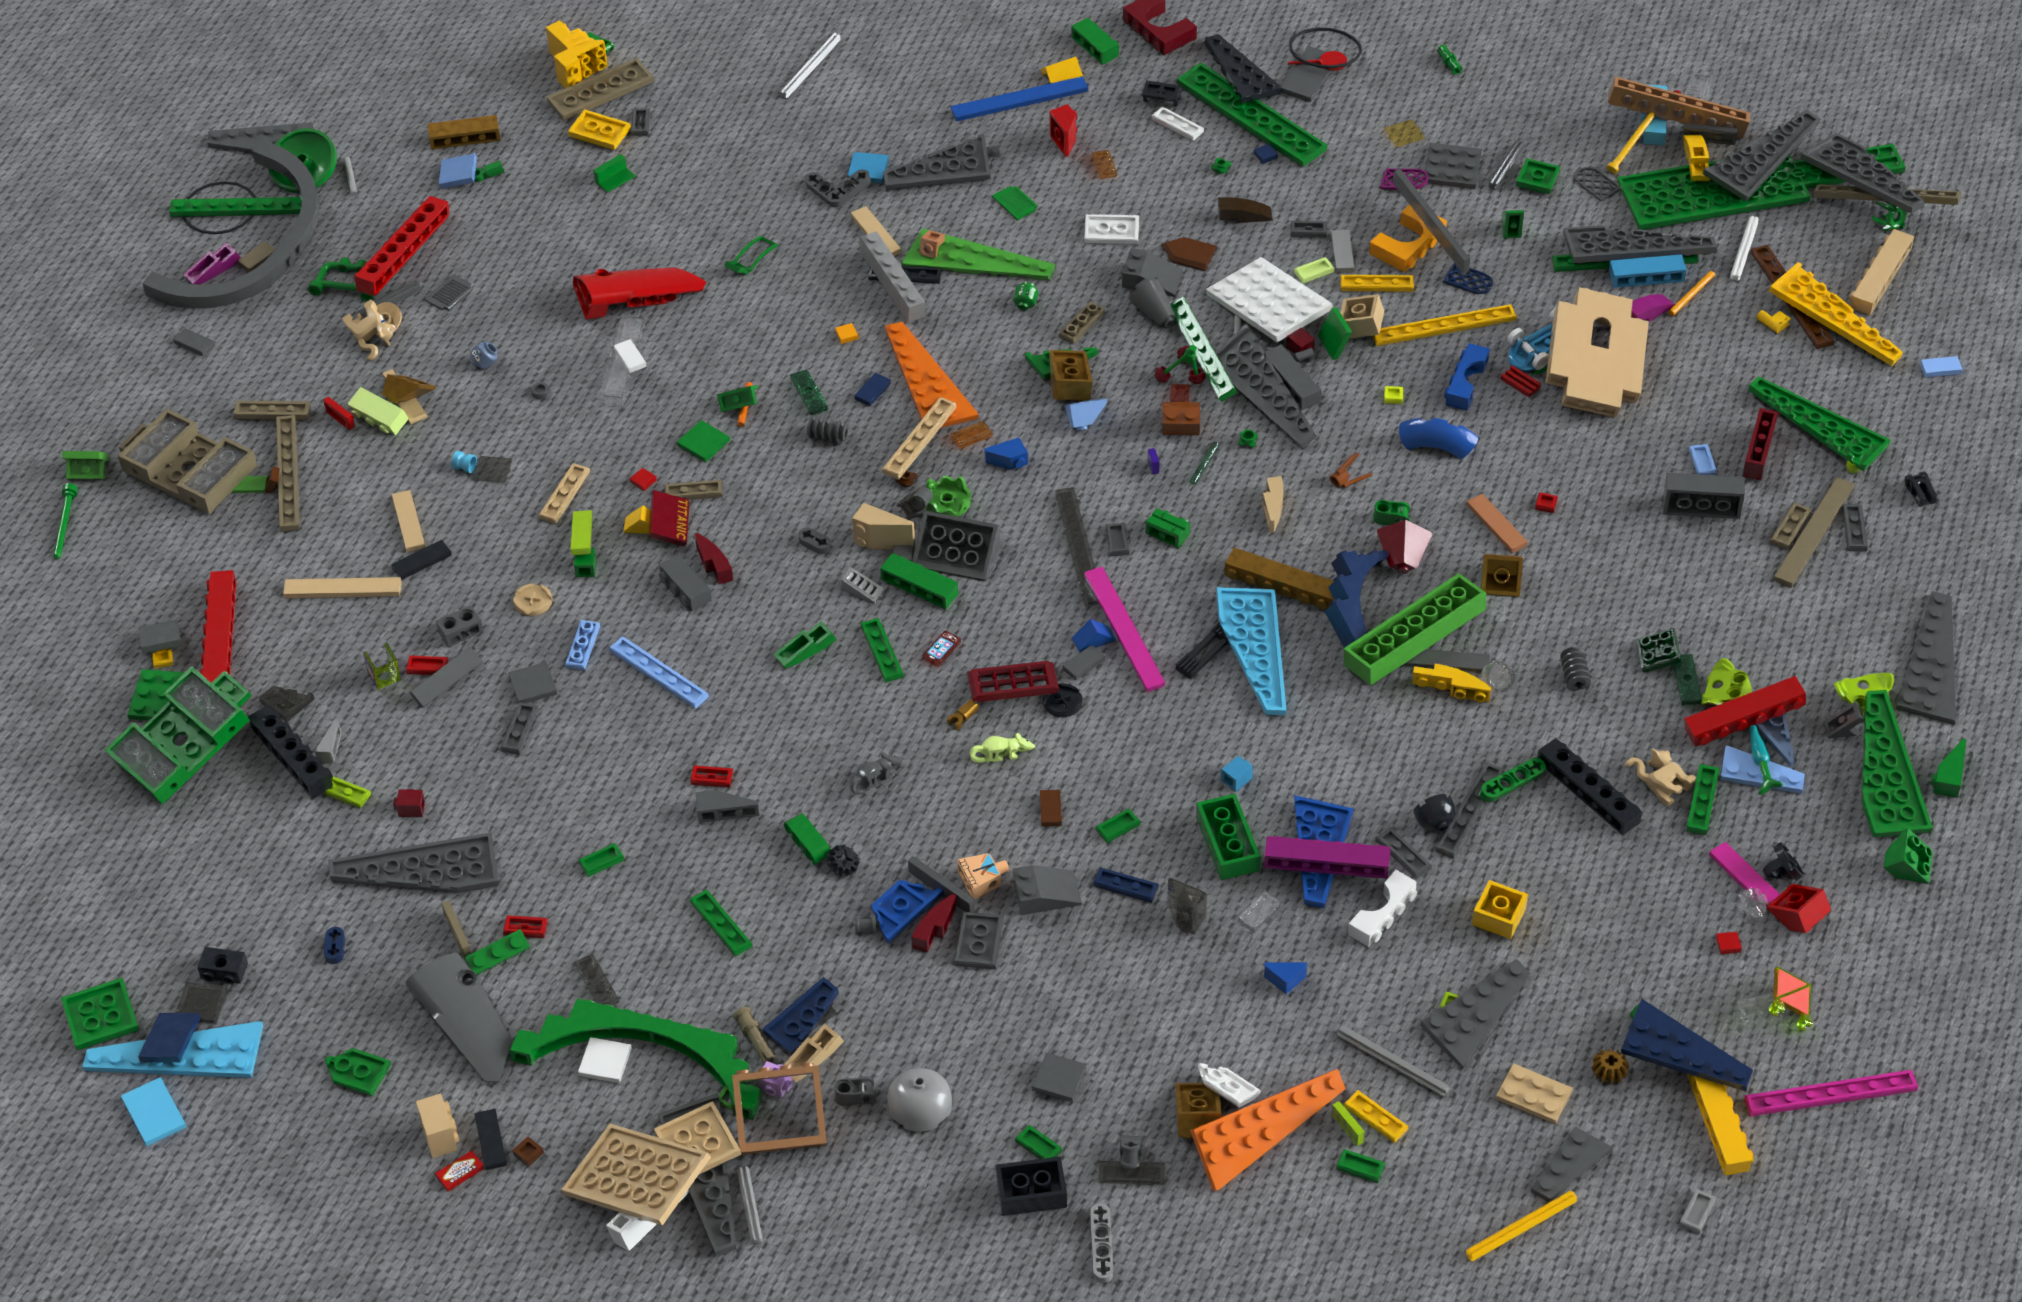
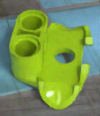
[1701,658,1752,706]
[1833,673,1894,716]

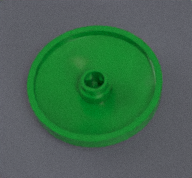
[268,128,337,193]

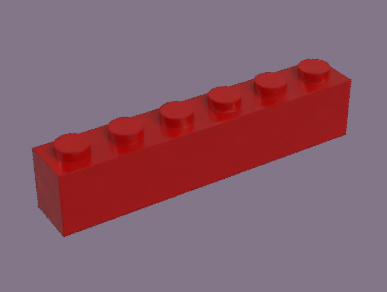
[1684,676,1806,747]

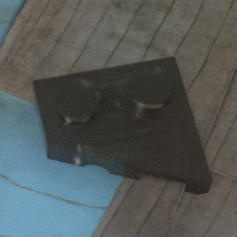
[259,686,315,722]

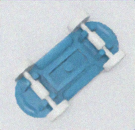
[1507,307,1556,372]

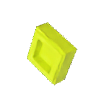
[1384,386,1403,404]

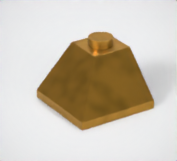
[382,374,436,403]

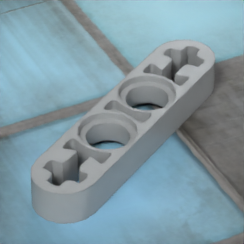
[1090,1203,1113,1283]

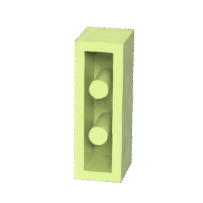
[348,387,409,435]

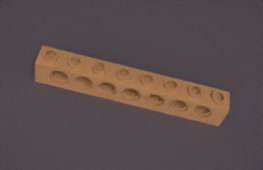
[1608,76,1750,139]

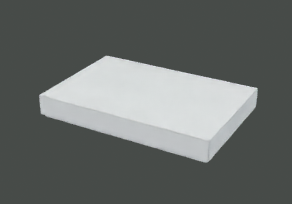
[1084,214,1139,244]

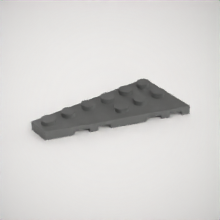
[207,122,313,152]
[883,133,991,190]

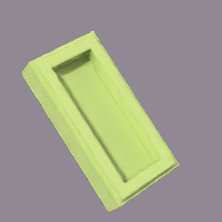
[1294,257,1335,284]

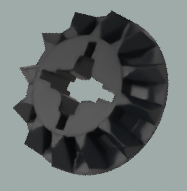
[827,844,860,876]

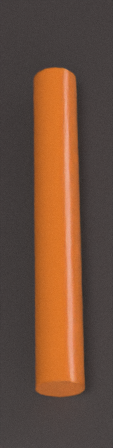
[737,382,753,427]

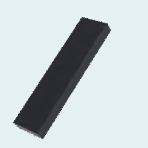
[868,266,942,284]

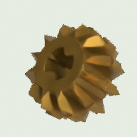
[1592,1047,1629,1085]

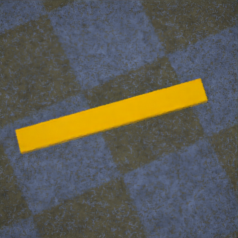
[1372,304,1517,346]

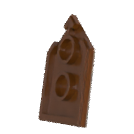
[1161,237,1218,271]

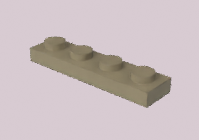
[234,401,311,420]

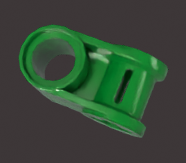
[1373,500,1410,525]

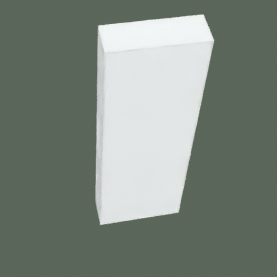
[1152,107,1204,141]

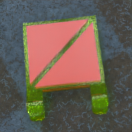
[1769,966,1813,1031]

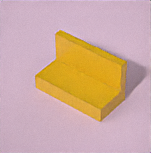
[1040,57,1083,84]

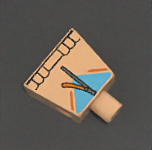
[957,853,1009,900]

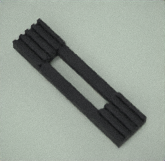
[1175,622,1228,679]

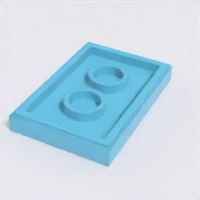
[121,1077,186,1146]

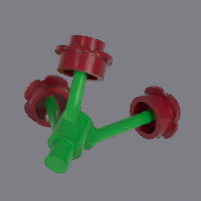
[1154,345,1206,384]

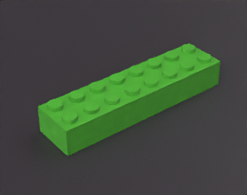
[1343,573,1486,686]

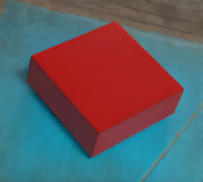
[630,468,657,491]
[1535,492,1558,513]
[1716,931,1742,954]

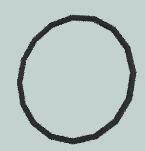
[1289,27,1362,68]
[183,181,257,234]

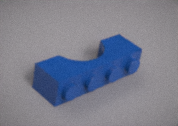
[1444,343,1490,411]

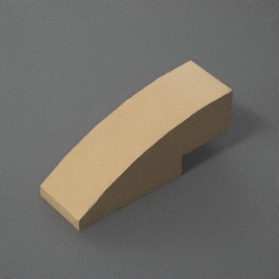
[1262,476,1283,533]
[783,1023,844,1082]

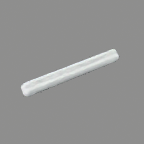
[1730,216,1759,281]

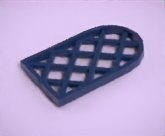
[1443,263,1493,294]

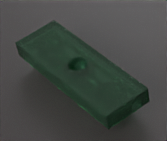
[790,369,828,415]
[1673,654,1702,705]

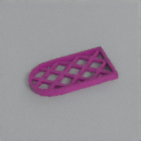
[1380,168,1428,190]

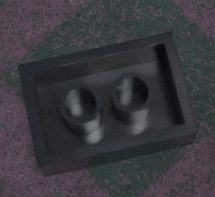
[996,1156,1067,1216]

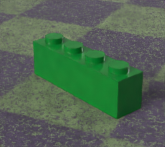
[880,553,958,609]

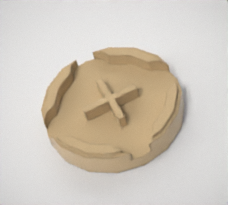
[513,584,552,616]

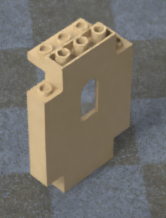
[1545,287,1649,417]

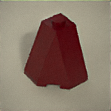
[1377,520,1432,574]

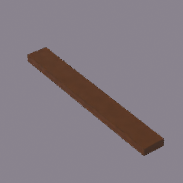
[1750,245,1834,349]

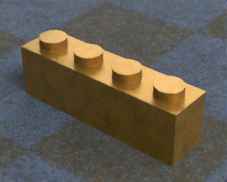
[427,115,501,150]

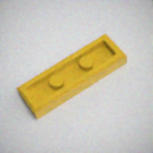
[1344,1090,1408,1143]

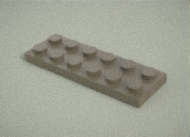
[546,58,654,121]

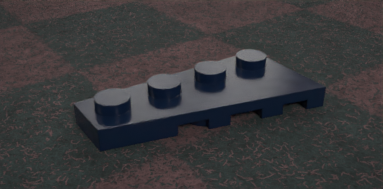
[763,977,839,1056]

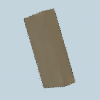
[238,242,275,272]

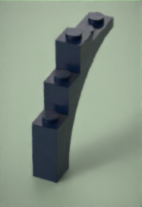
[1325,550,1389,648]

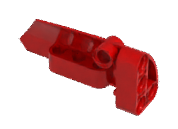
[573,267,706,320]

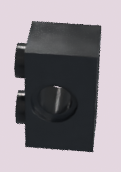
[197,947,248,984]

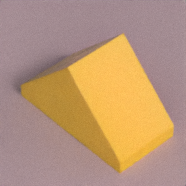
[623,505,650,534]

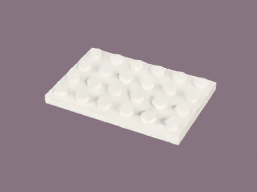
[1206,257,1333,342]

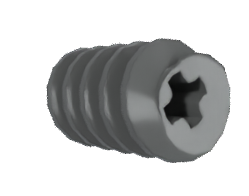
[807,415,849,444]
[1560,647,1591,691]

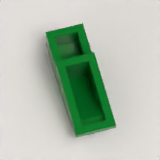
[773,621,837,668]

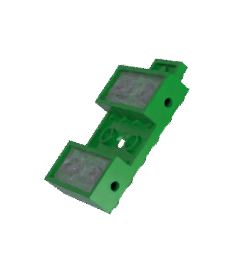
[105,666,252,805]

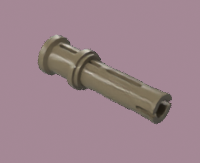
[733,1007,776,1065]

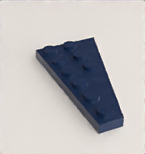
[1621,998,1753,1092]

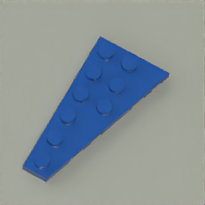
[1294,795,1354,909]

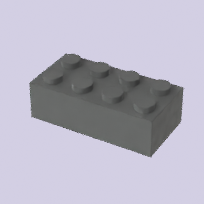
[1663,473,1745,519]

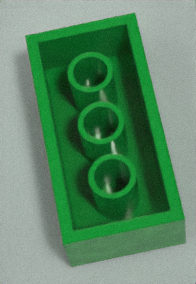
[1196,794,1261,880]

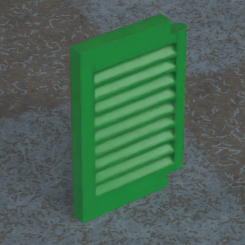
[992,186,1038,221]

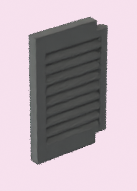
[425,274,473,310]

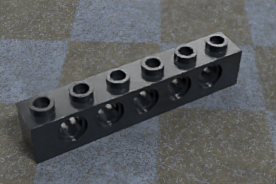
[247,705,333,799]
[1537,738,1642,836]

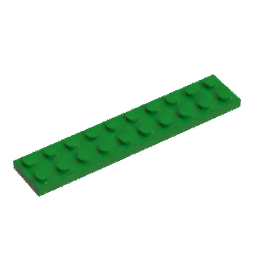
[1177,62,1327,167]

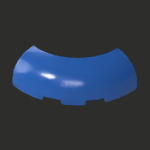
[1399,418,1478,459]

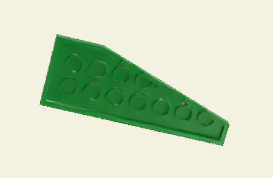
[1861,690,1933,838]

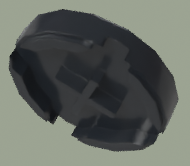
[1043,683,1083,717]

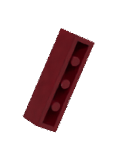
[1742,408,1778,481]

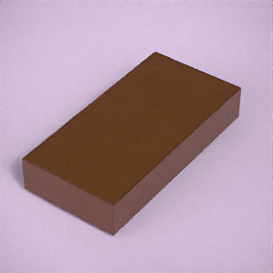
[1040,789,1062,827]

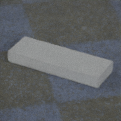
[1331,230,1354,273]

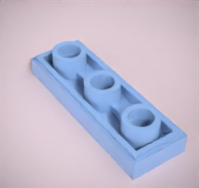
[565,620,600,670]

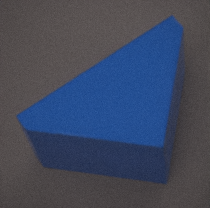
[1072,619,1116,653]
[1264,962,1307,994]

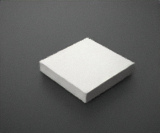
[578,1037,632,1083]

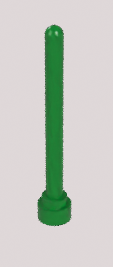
[53,483,78,559]

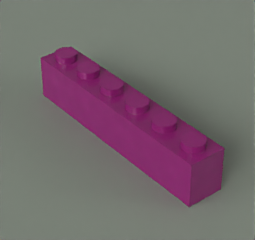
[1264,836,1391,879]

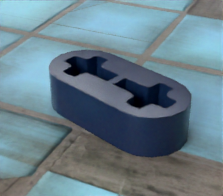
[324,927,345,964]

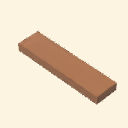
[1466,494,1528,554]

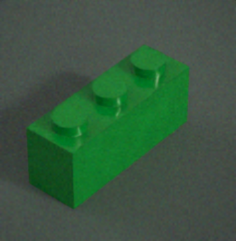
[1071,18,1119,65]

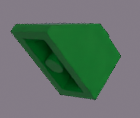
[1501,210,1524,238]

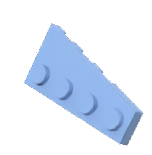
[1720,745,1805,794]

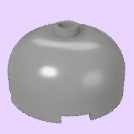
[887,1068,952,1131]

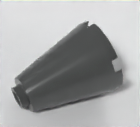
[1129,277,1175,327]

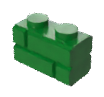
[1145,508,1190,548]

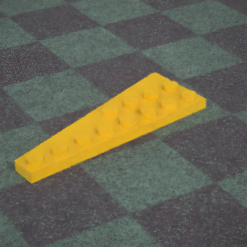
[1769,262,1903,366]

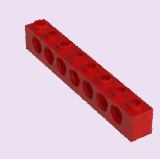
[354,196,450,296]

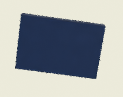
[138,1013,200,1062]

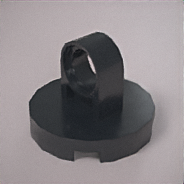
[1763,842,1804,881]

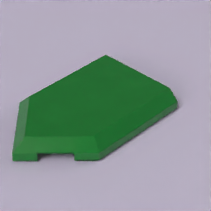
[324,1048,391,1096]

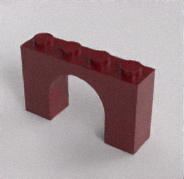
[1122,0,1197,55]

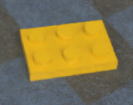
[568,109,631,150]

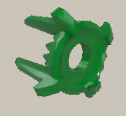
[1872,201,1907,231]

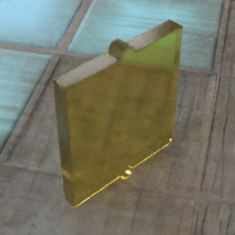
[1384,119,1425,147]

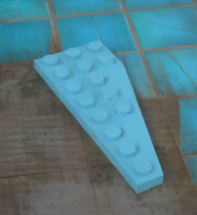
[1216,587,1286,715]

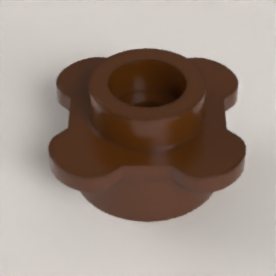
[895,470,917,487]

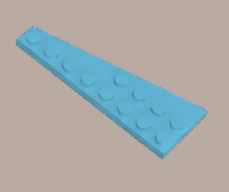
[82,1021,263,1078]

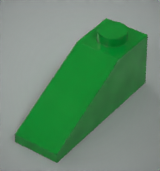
[1930,739,1967,798]

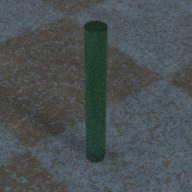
[1189,442,1219,485]

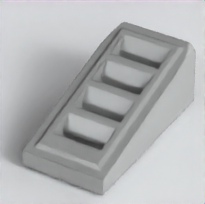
[841,568,885,604]
[315,721,342,764]

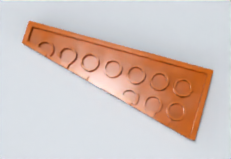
[885,322,978,428]
[1190,1069,1346,1191]

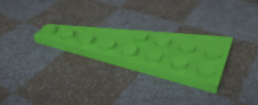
[902,228,1055,280]

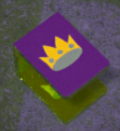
[363,643,401,690]

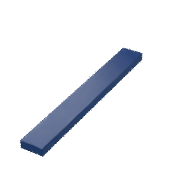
[951,76,1088,122]

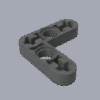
[805,169,871,207]

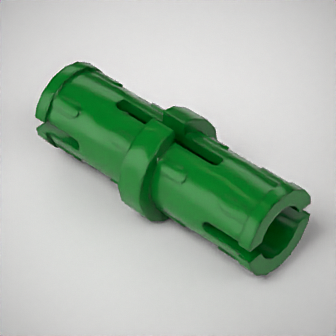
[1437,44,1463,75]

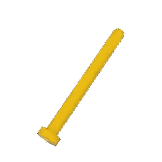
[1606,112,1654,174]

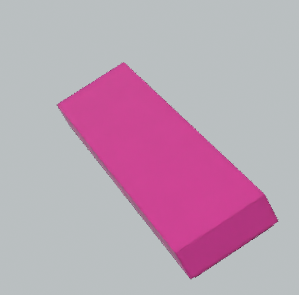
[1709,842,1780,909]

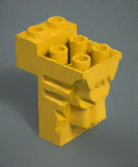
[546,20,608,88]

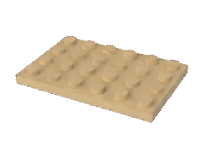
[561,1124,711,1226]

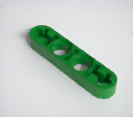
[1479,758,1546,802]

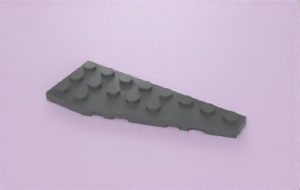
[1801,133,1924,214]
[1563,225,1717,264]
[328,832,499,892]

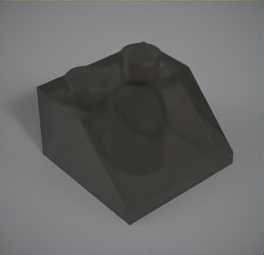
[1167,878,1207,935]

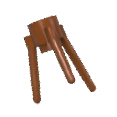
[1330,453,1372,488]

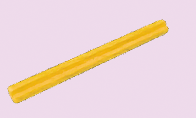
[1465,1191,1577,1261]

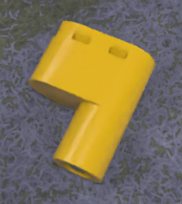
[1756,310,1791,334]

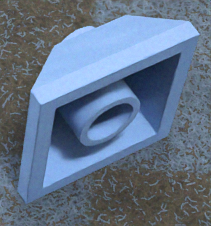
[1064,398,1107,430]

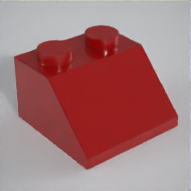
[1049,104,1078,157]
[1767,884,1831,933]

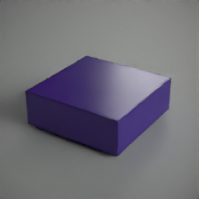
[1148,448,1159,475]

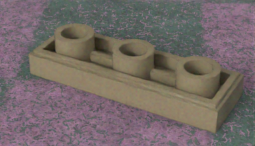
[1059,301,1105,344]

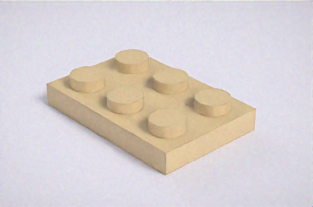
[1496,1063,1573,1124]

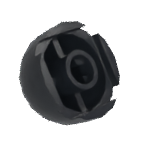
[1413,794,1455,832]

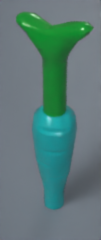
[1749,725,1783,795]

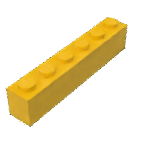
[1686,1073,1754,1176]

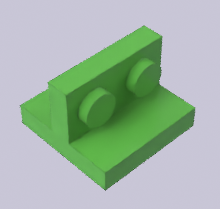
[62,451,110,479]

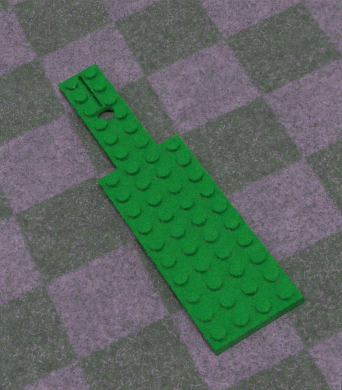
[1617,144,1906,230]

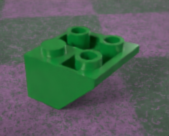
[1884,828,1933,884]

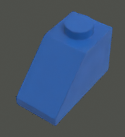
[984,437,1028,470]

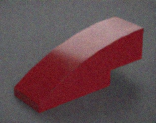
[694,533,733,584]
[911,894,957,952]

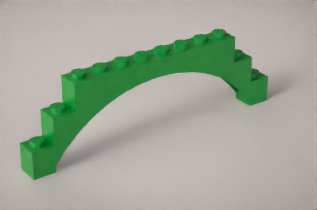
[510,998,762,1120]

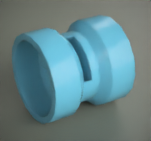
[451,451,477,473]

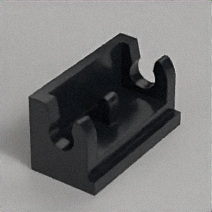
[1142,80,1181,106]

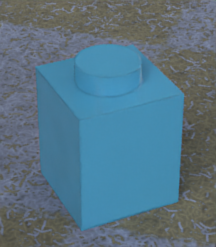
[1221,756,1253,792]

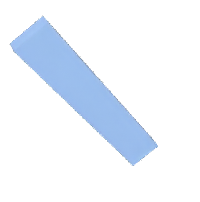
[609,636,709,709]

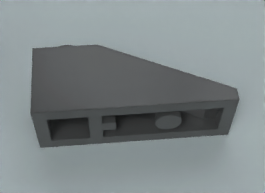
[695,790,759,823]

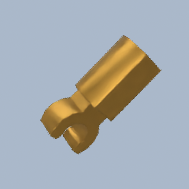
[947,699,979,730]

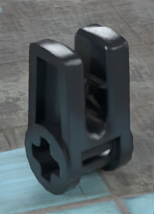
[1904,471,1937,507]

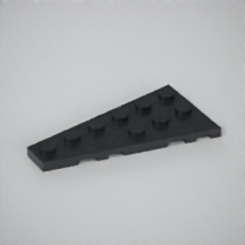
[1204,34,1282,103]

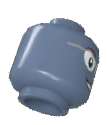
[470,342,497,369]

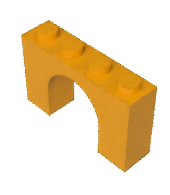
[1369,204,1447,273]

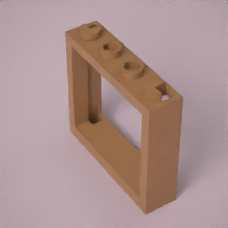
[732,1063,827,1155]

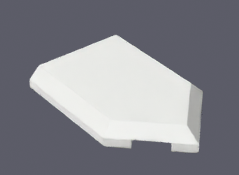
[1198,1063,1261,1108]

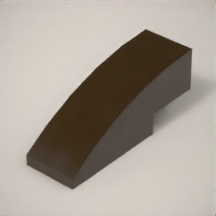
[1218,197,1273,223]

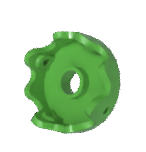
[925,475,971,517]

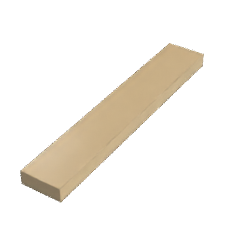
[882,397,956,480]
[283,577,402,598]

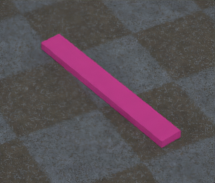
[1084,567,1165,692]
[1744,1070,1918,1117]

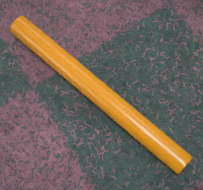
[1668,271,1715,316]

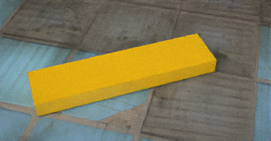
[1340,275,1414,292]

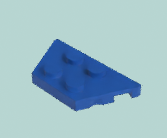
[871,880,943,944]

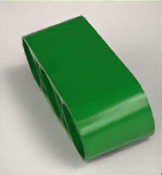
[784,813,831,865]

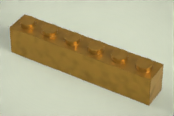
[1224,547,1334,610]

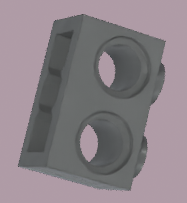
[436,605,483,647]

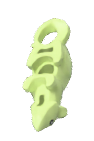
[970,733,1035,763]

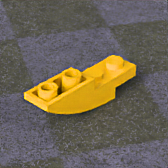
[1683,135,1710,181]
[1412,664,1491,702]

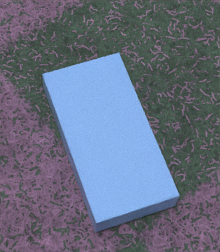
[1920,356,1963,377]
[1689,444,1717,475]

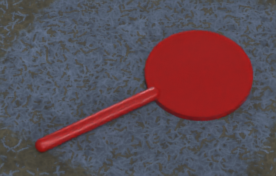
[1287,51,1347,71]

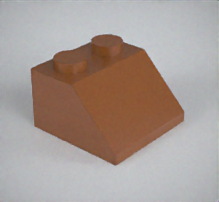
[1162,402,1200,435]

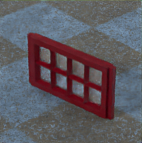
[967,660,1059,702]

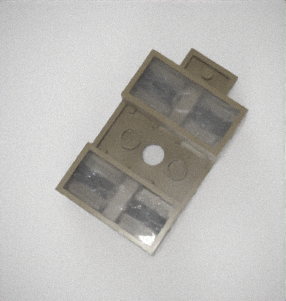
[118,409,257,514]

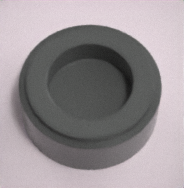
[531,382,550,399]

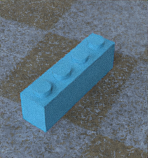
[1609,254,1686,288]

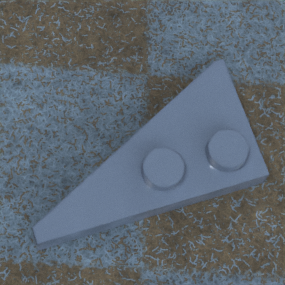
[1755,713,1795,767]

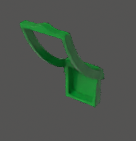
[724,236,778,275]

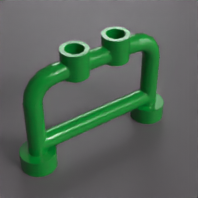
[307,257,374,301]

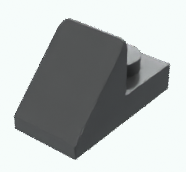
[1824,702,1864,738]

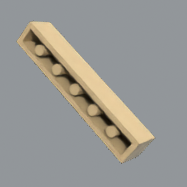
[1849,229,1914,315]

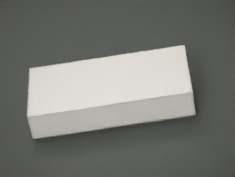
[614,339,646,373]

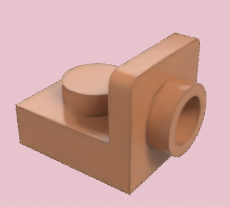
[919,230,945,258]

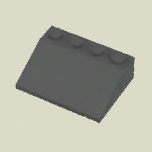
[912,511,1002,580]

